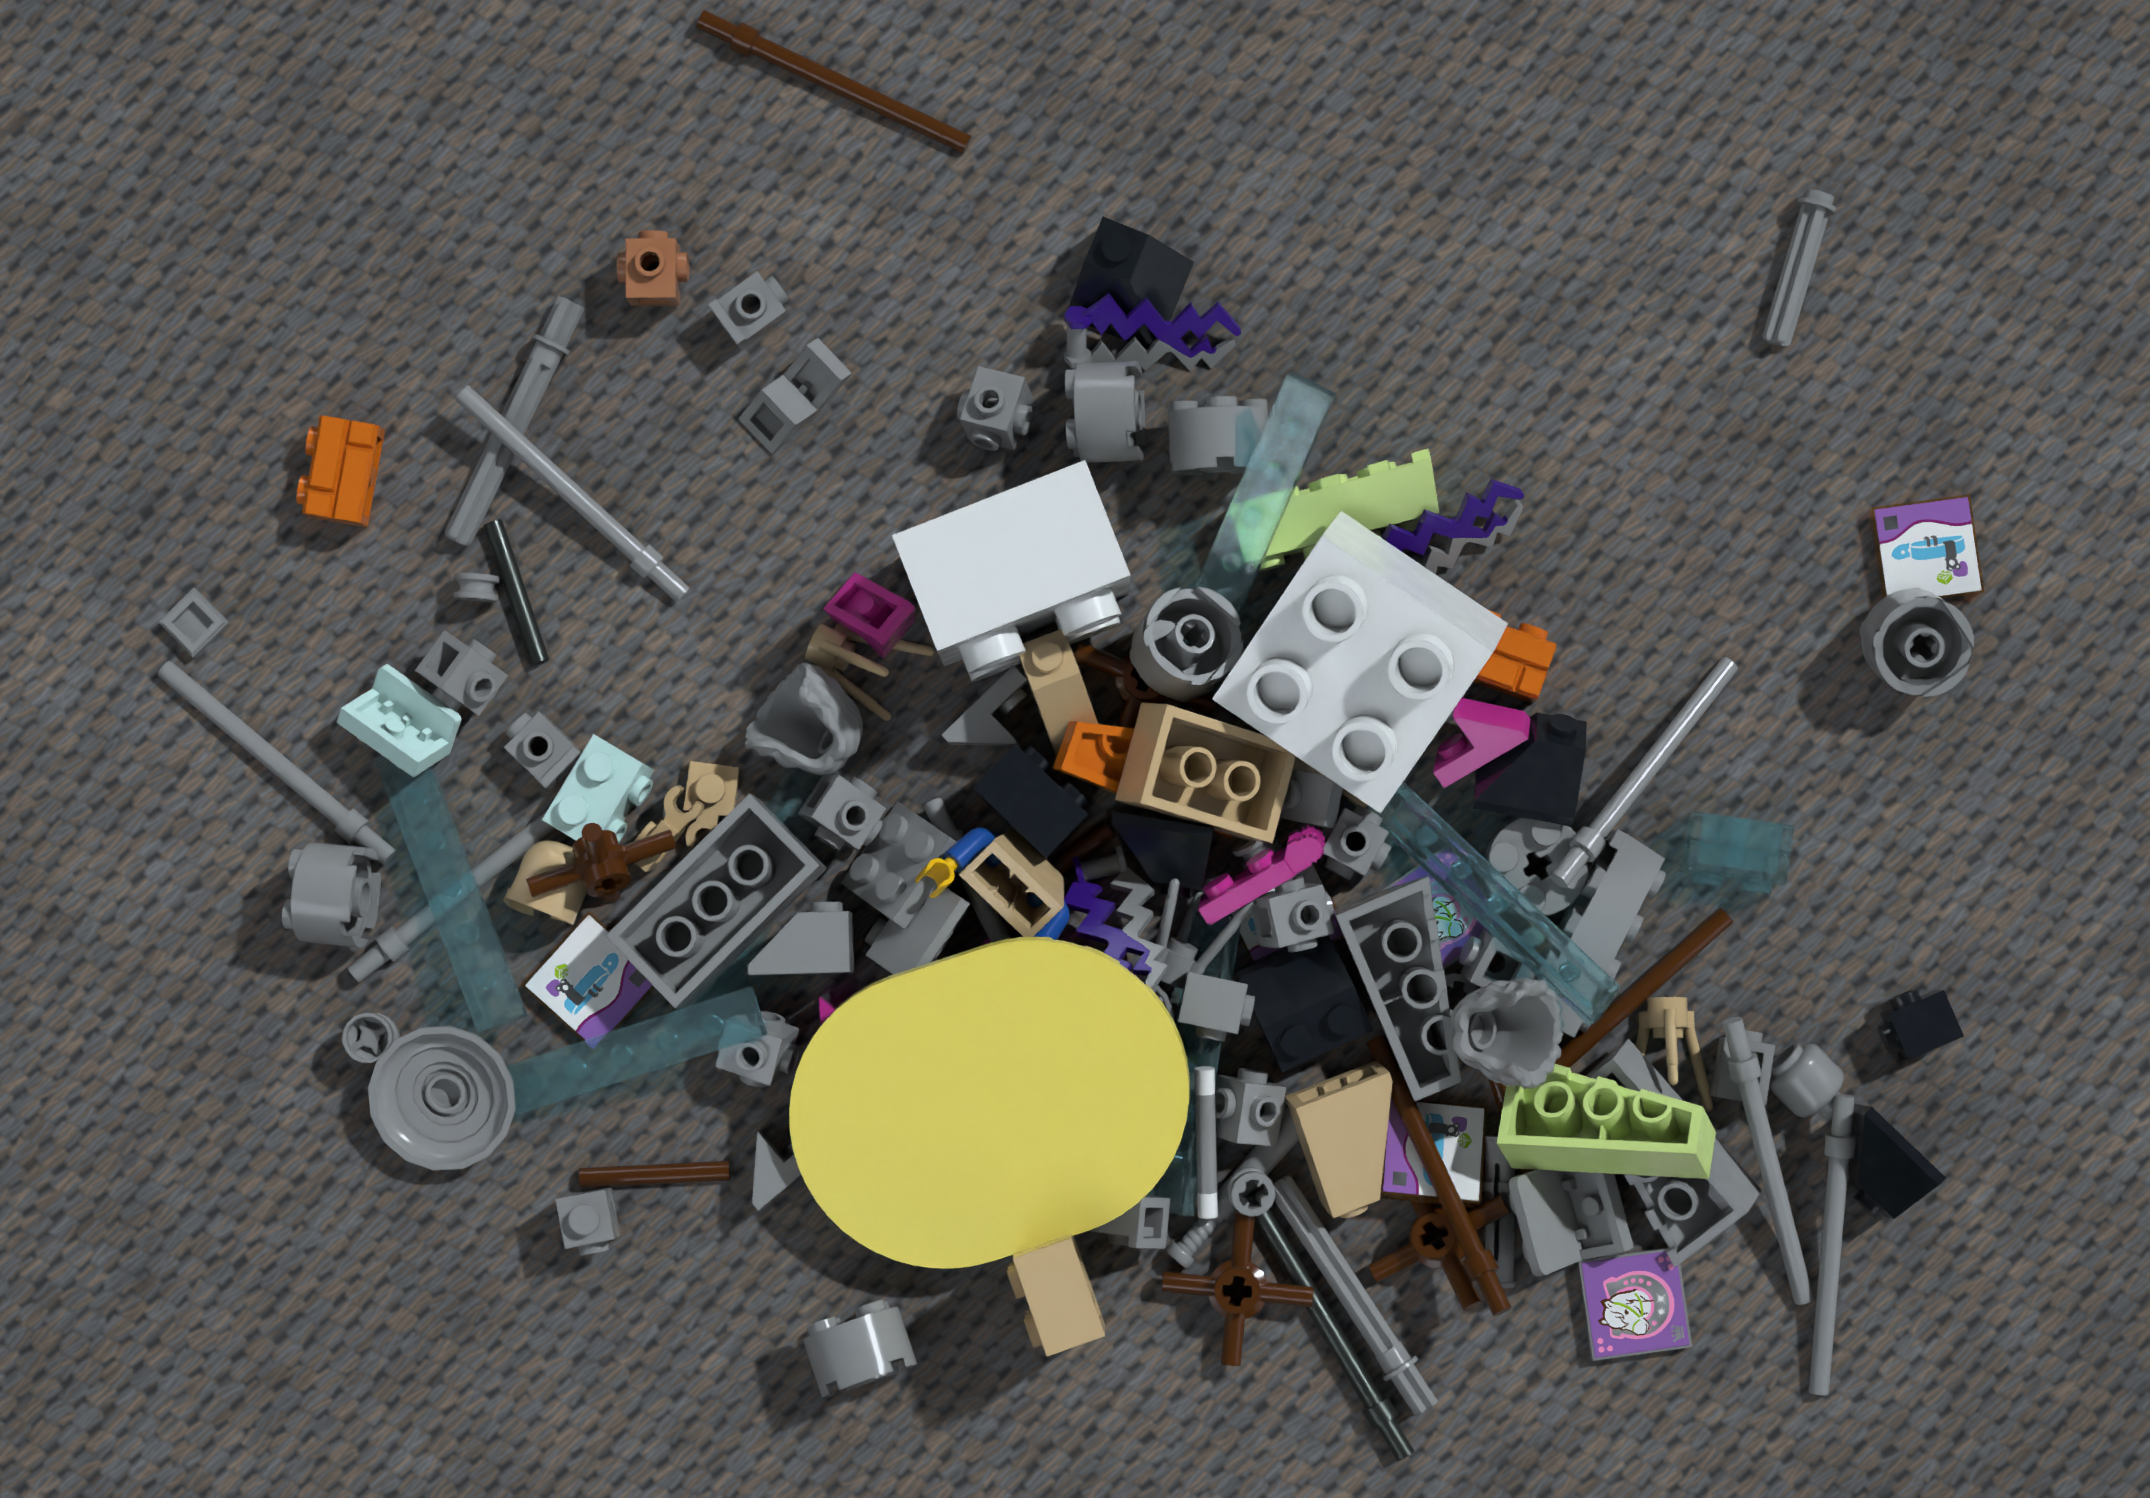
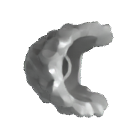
[745,662,863,775]
[1451,977,1564,1089]

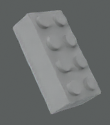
[605,794,827,1009]

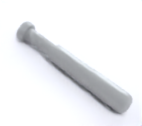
[1166,1107,1299,1269]

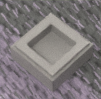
[158,588,231,658]

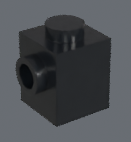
[1878,988,1964,1060]

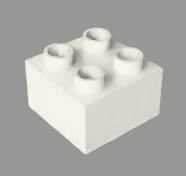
[892,460,1131,682]
[1212,511,1508,814]

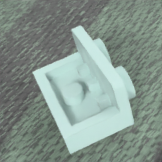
[336,664,461,778]
[542,734,654,843]

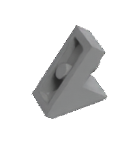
[942,666,1028,746]
[752,1130,801,1211]

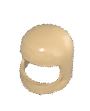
[503,840,587,925]

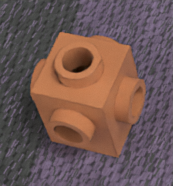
[617,230,689,306]

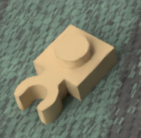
[683,761,741,847]

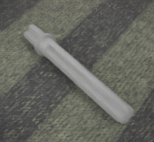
[445,296,585,546]
[1273,1176,1438,1416]

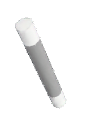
[1194,1066,1218,1219]

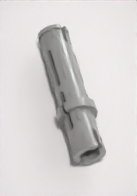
[1480,1134,1515,1288]

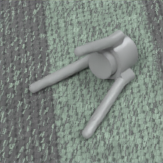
[1156,878,1256,989]

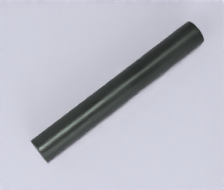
[483,519,549,666]

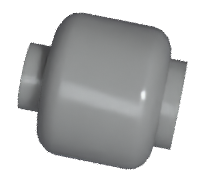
[1769,1043,1844,1118]

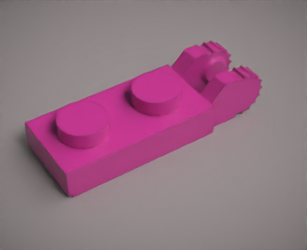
[1198,824,1325,925]

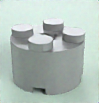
[1065,361,1146,463]
[1168,396,1270,476]
[1129,587,1243,702]
[1860,588,1974,697]
[1482,818,1588,917]
[282,842,381,948]
[803,1299,918,1398]

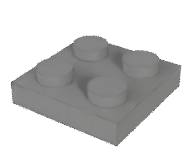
[841,802,956,929]

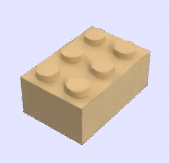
[1115,703,1296,843]
[1007,1234,1105,1357]

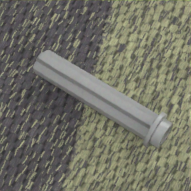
[1762,189,1836,347]

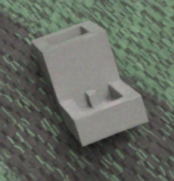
[738,338,852,454]

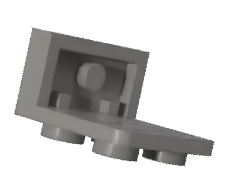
[1509,1169,1634,1277]

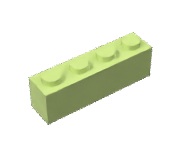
[1229,448,1439,572]
[1497,1064,1716,1179]

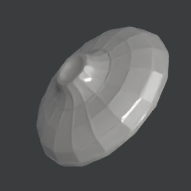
[368,1026,516,1171]

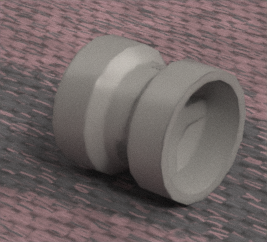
[342,1013,400,1063]

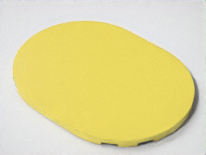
[789,937,1190,1269]

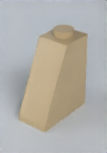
[1019,629,1098,774]
[1285,1060,1393,1218]

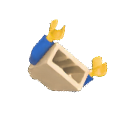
[915,828,1070,940]

